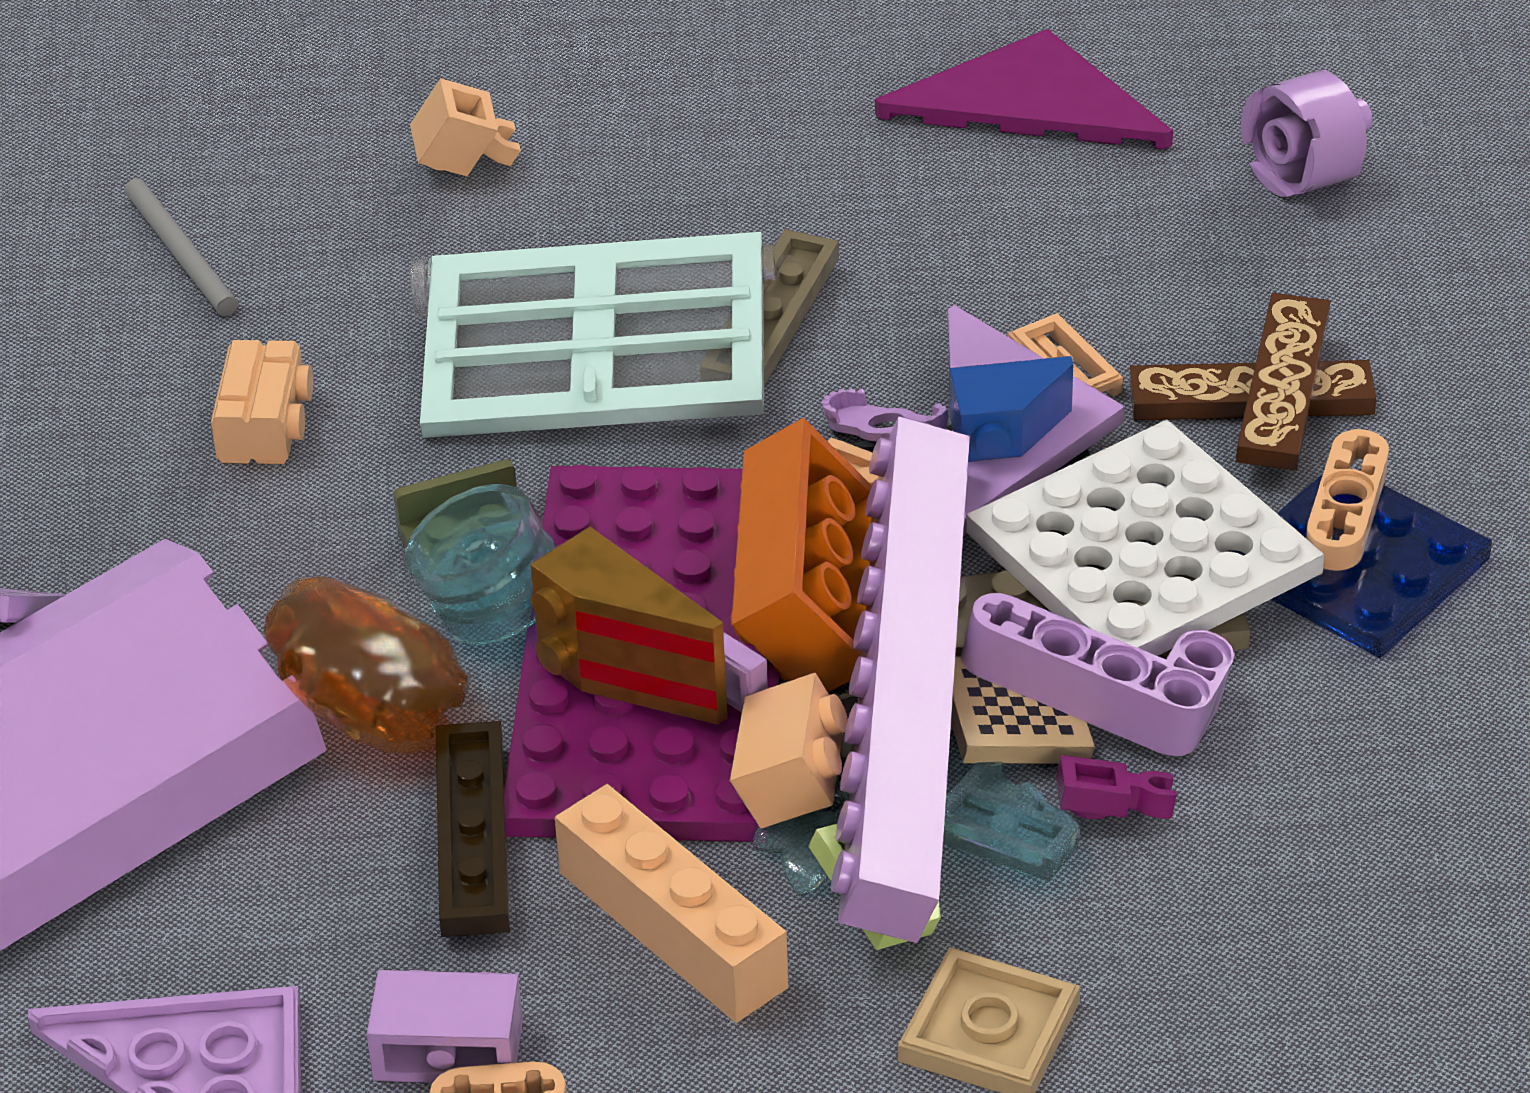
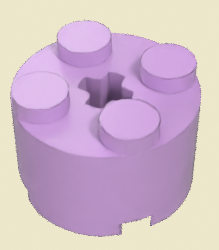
[1241,70,1373,197]

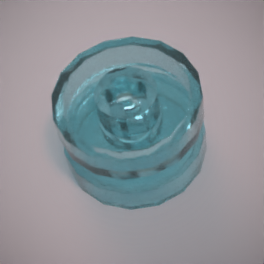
[404,483,558,645]

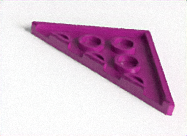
[875,29,1173,150]

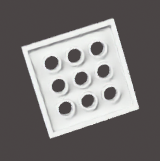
[967,420,1324,656]

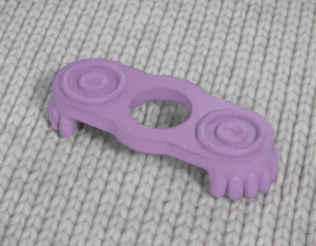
[822,389,948,441]

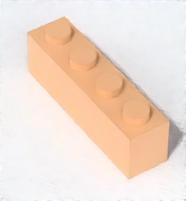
[555,784,788,1023]

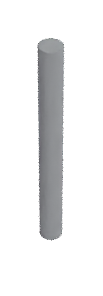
[125,178,238,317]

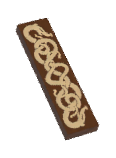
[1236,293,1331,471]
[1129,360,1376,420]

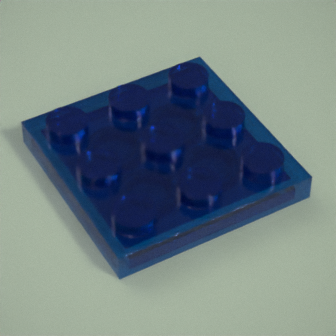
[1232,468,1492,658]

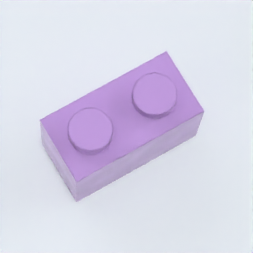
[367,970,523,1083]

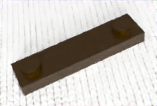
[435,721,510,937]

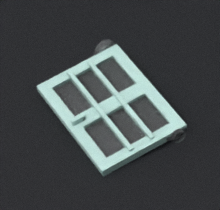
[411,232,776,438]

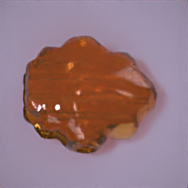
[263,576,470,754]

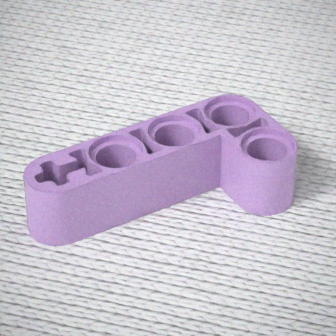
[961,593,1234,756]

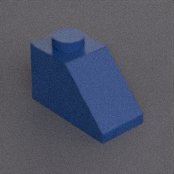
[949,356,1073,462]

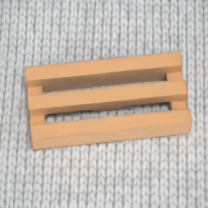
[1008,313,1123,397]

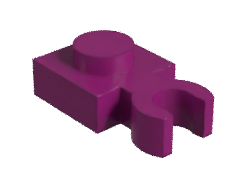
[1056,755,1177,819]

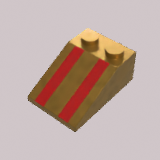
[531,527,728,725]

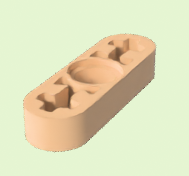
[1306,429,1389,571]

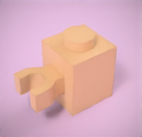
[410,78,521,176]

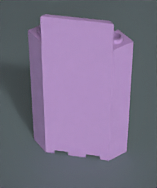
[0,539,327,951]

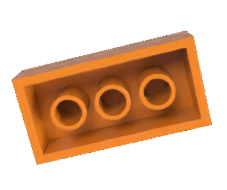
[731,417,874,692]

